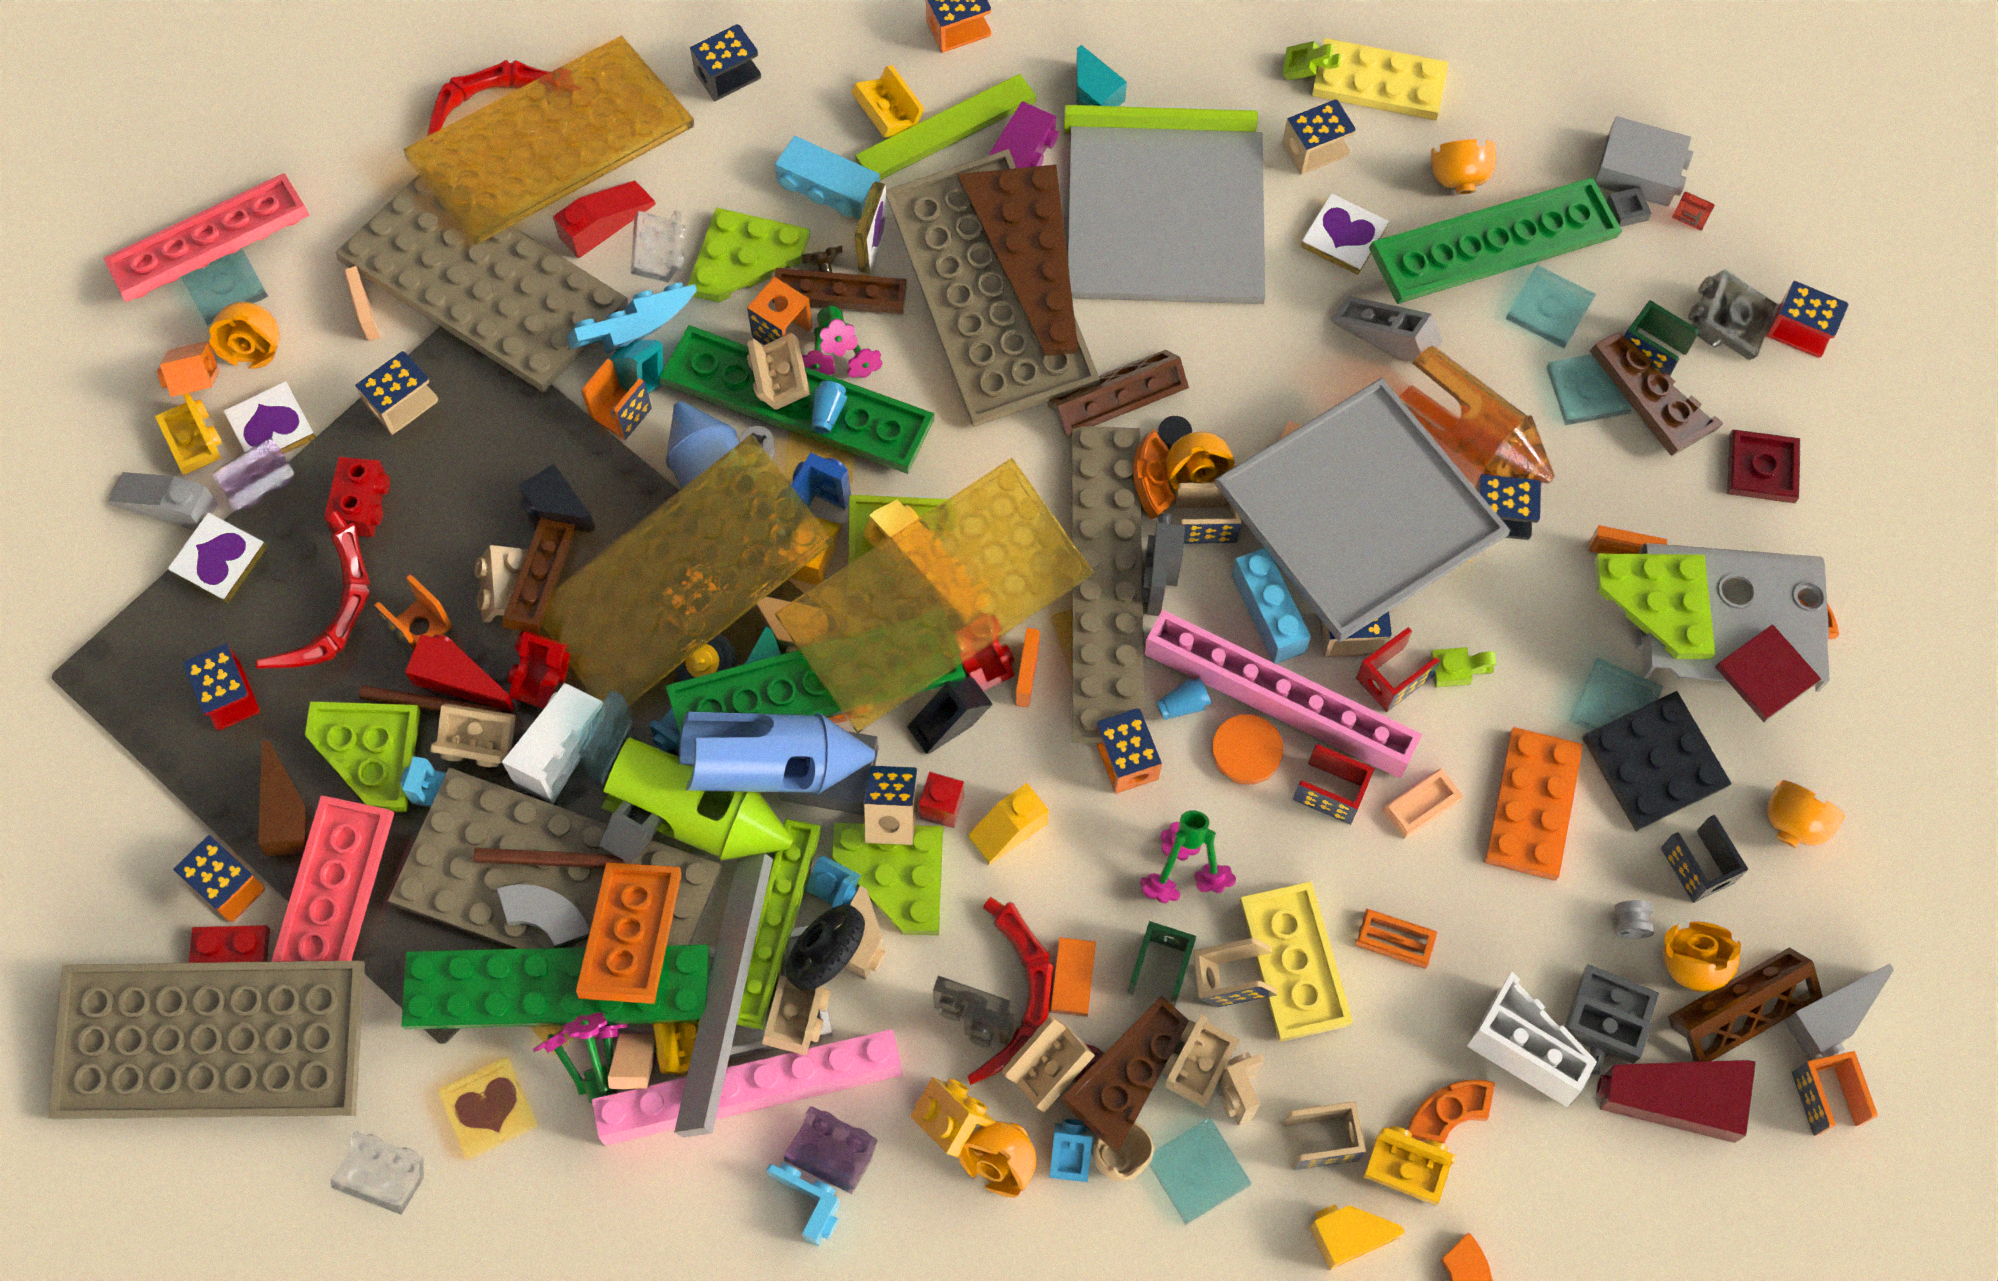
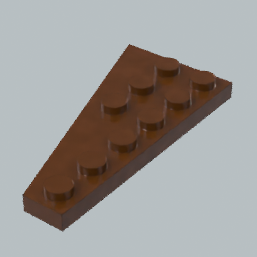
[958,164,1078,356]

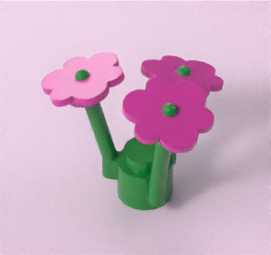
[802,306,883,378]
[1140,810,1236,903]
[533,1012,627,1103]

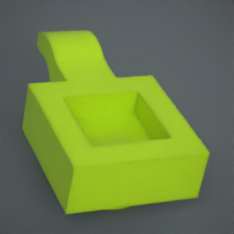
[1282,41,1341,81]
[1430,647,1497,688]

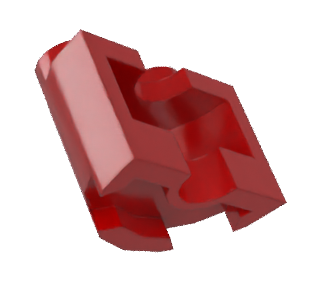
[951,613,1015,691]
[508,631,571,709]

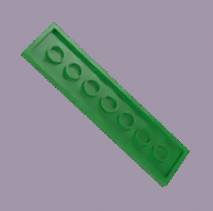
[1369,177,1622,304]
[660,325,934,474]
[666,611,965,736]
[401,944,709,1030]

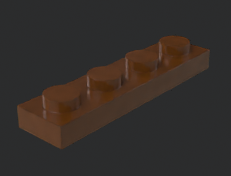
[772,268,907,314]
[503,518,575,634]

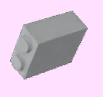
[1595,116,1693,207]

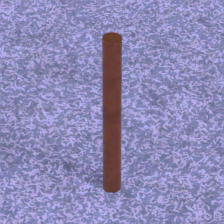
[359,685,502,713]
[473,848,625,869]

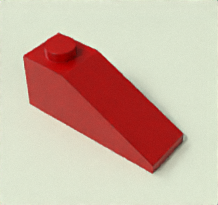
[552,180,656,259]
[405,634,515,714]

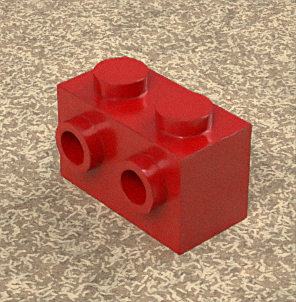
[324,457,390,537]

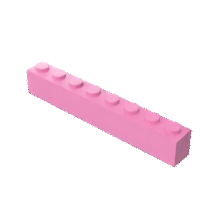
[1144,610,1422,779]
[592,1029,903,1146]

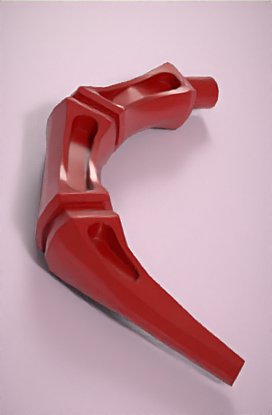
[425,60,581,146]
[255,511,371,669]
[967,897,1054,1085]

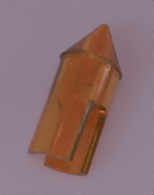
[1398,345,1555,484]

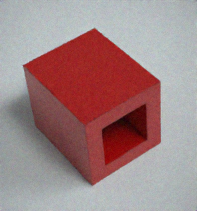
[919,771,964,828]

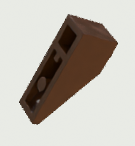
[258,740,314,856]

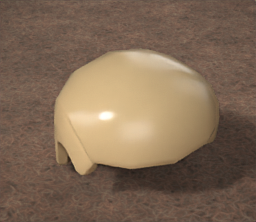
[1091,1122,1155,1181]

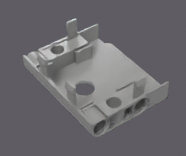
[1636,543,1830,692]

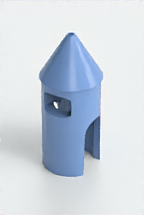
[666,401,787,569]
[679,712,875,795]

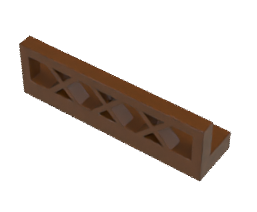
[1047,350,1189,437]
[1668,947,1823,1062]

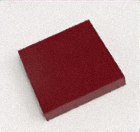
[1727,429,1800,503]
[1715,624,1821,723]

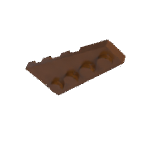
[1590,332,1724,456]
[1060,995,1189,1154]

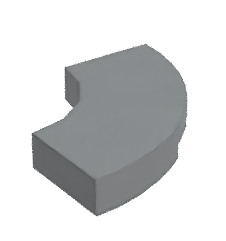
[497,884,590,948]

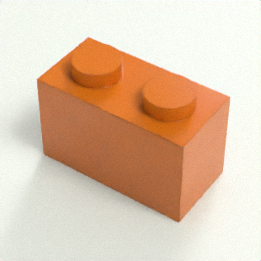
[157,340,219,397]

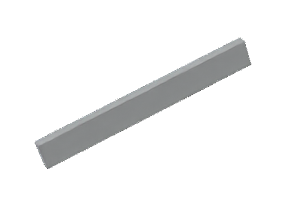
[674,853,773,1138]

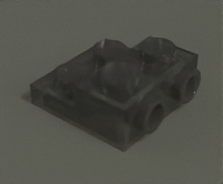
[1688,269,1777,361]
[933,976,1015,1048]

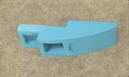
[566,283,697,354]

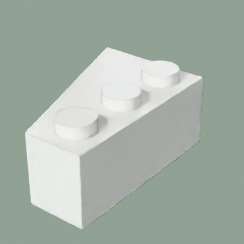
[502,683,607,804]
[1467,972,1597,1107]

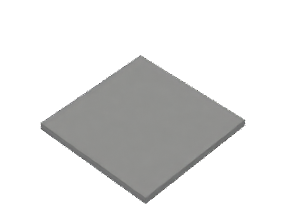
[1068,126,1265,304]
[1214,378,1510,643]

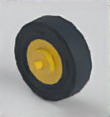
[673,630,738,682]

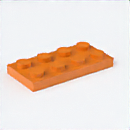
[1484,727,1583,881]
[576,862,682,1004]

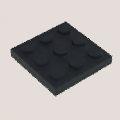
[1582,691,1732,831]

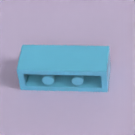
[775,135,881,221]
[1232,548,1311,664]

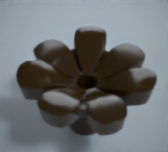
[801,246,843,272]

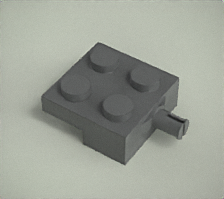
[1142,513,1185,616]
[1564,964,1659,1075]

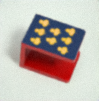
[1766,280,1849,358]
[1356,627,1440,712]
[182,643,260,731]
[1293,744,1375,825]

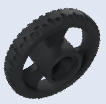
[786,904,865,991]

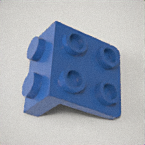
[776,452,851,538]

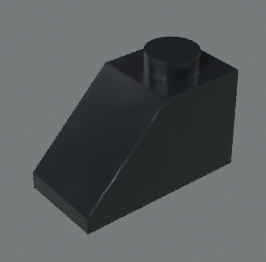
[518,464,596,532]
[907,677,993,754]

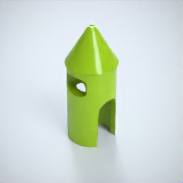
[601,737,793,861]

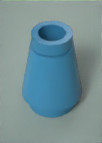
[811,381,847,434]
[1156,678,1211,721]

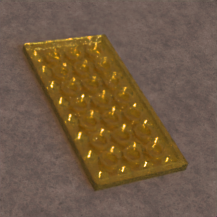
[403,35,694,245]
[542,434,834,719]
[775,457,1094,734]

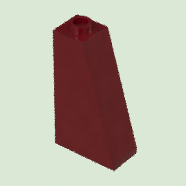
[1596,1060,1756,1143]

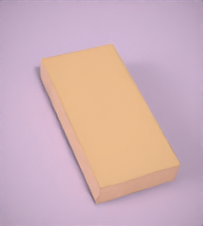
[344,266,380,341]
[1383,768,1463,838]
[608,1033,657,1089]

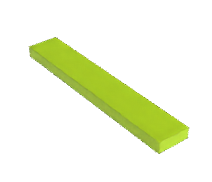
[855,73,1036,180]
[1064,105,1258,134]
[736,819,822,1030]

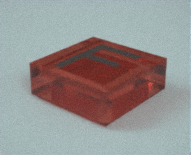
[1672,191,1715,231]

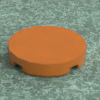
[1212,714,1283,785]

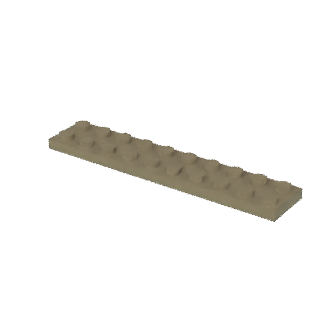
[1071,426,1144,743]

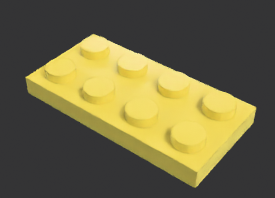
[1312,38,1448,120]
[1239,881,1353,1042]

